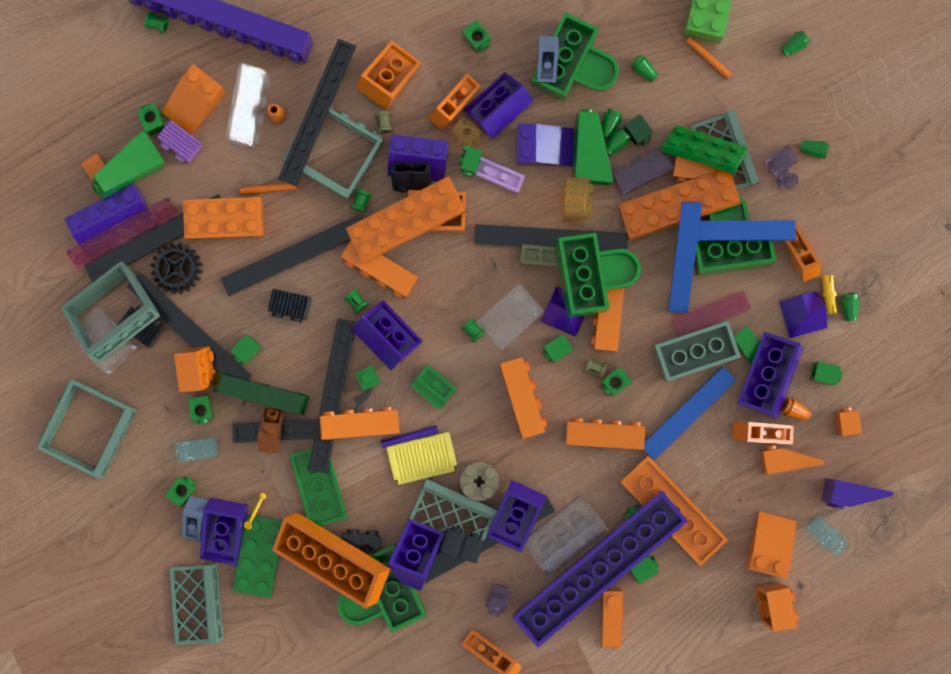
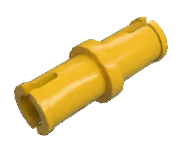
[821,275,837,315]

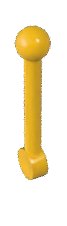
[244,493,266,530]

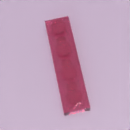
[672,291,751,337]

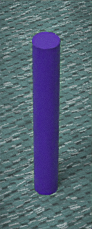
[381,426,438,448]

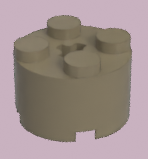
[460,461,499,501]

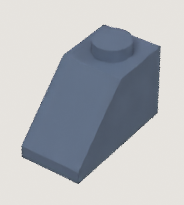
[537,36,559,83]
[182,496,209,542]

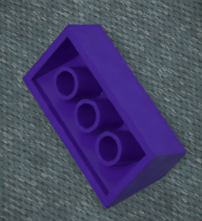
[64,184,155,255]
[737,332,804,419]

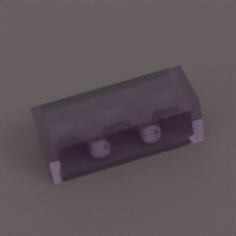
[612,148,674,197]

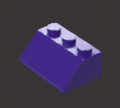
[463,72,534,139]
[388,134,449,182]
[351,300,423,370]
[388,519,445,591]

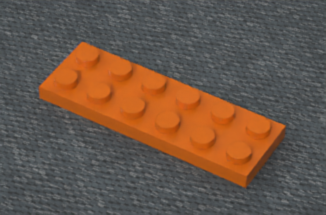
[619,170,741,241]
[346,176,467,263]
[620,455,728,567]

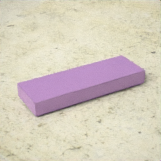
[476,157,526,194]

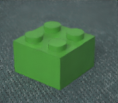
[683,0,732,43]

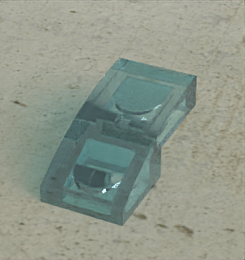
[175,437,218,462]
[806,515,850,558]

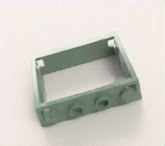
[282,106,384,201]
[61,261,160,363]
[37,379,138,479]

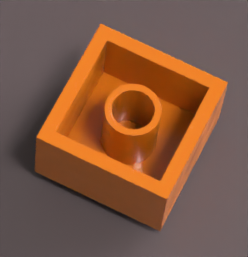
[174,346,216,392]

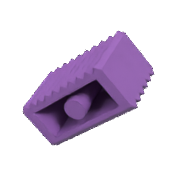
[157,120,204,163]

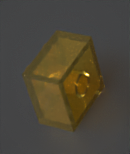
[563,177,593,222]

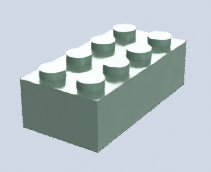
[652,321,741,382]

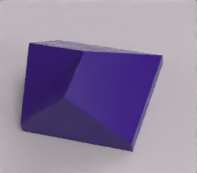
[541,287,585,337]
[779,291,827,338]

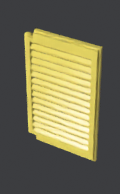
[386,432,457,485]

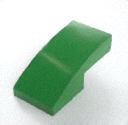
[734,326,760,365]

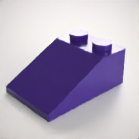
[516,123,574,167]
[821,478,893,509]
[486,480,547,552]
[200,497,248,566]

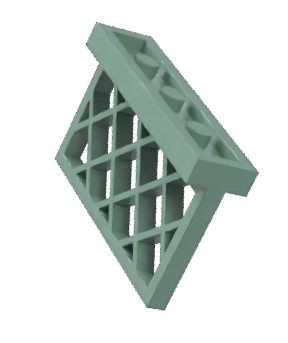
[690,110,759,190]
[409,479,498,540]
[169,563,224,645]

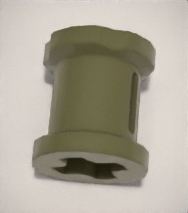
[375,111,393,134]
[583,357,607,379]

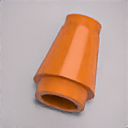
[267,104,286,123]
[781,398,811,421]

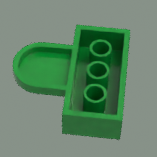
[531,12,619,101]
[694,196,776,277]
[554,233,641,318]
[337,543,427,633]

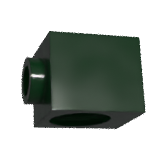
[623,114,654,147]

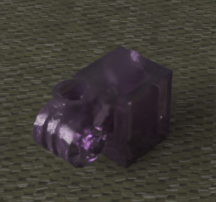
[765,145,798,190]
[485,582,511,617]

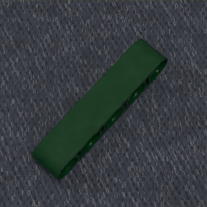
[212,372,309,415]

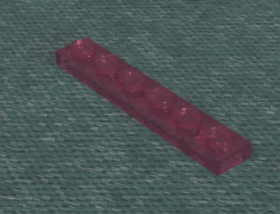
[67,197,179,268]

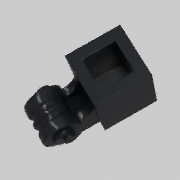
[342,529,382,551]

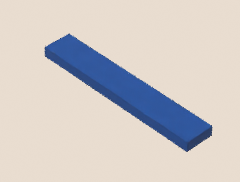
[668,201,702,313]
[678,220,796,241]
[644,366,737,460]

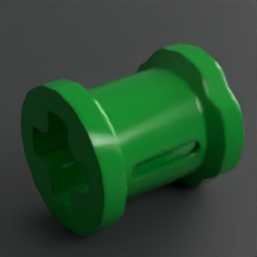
[144,11,169,34]
[350,189,372,213]
[344,289,369,314]
[461,318,486,343]

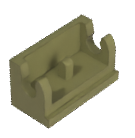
[520,244,558,267]

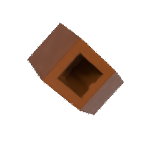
[258,408,284,454]

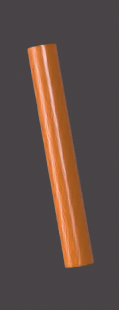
[685,36,732,80]
[239,183,297,195]

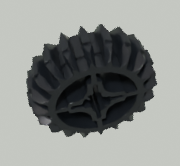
[150,243,203,295]

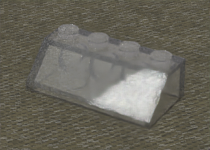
[226,62,270,149]
[525,494,609,577]

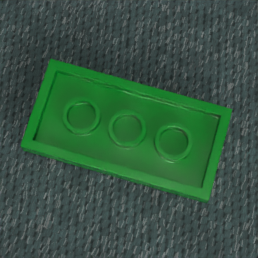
[661,125,748,174]
[289,448,348,526]
[232,514,283,598]

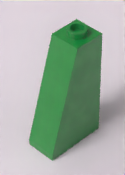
[572,109,613,186]
[92,131,165,199]

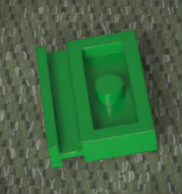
[410,364,457,410]

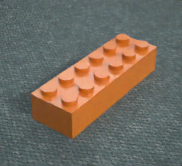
[272,512,390,609]

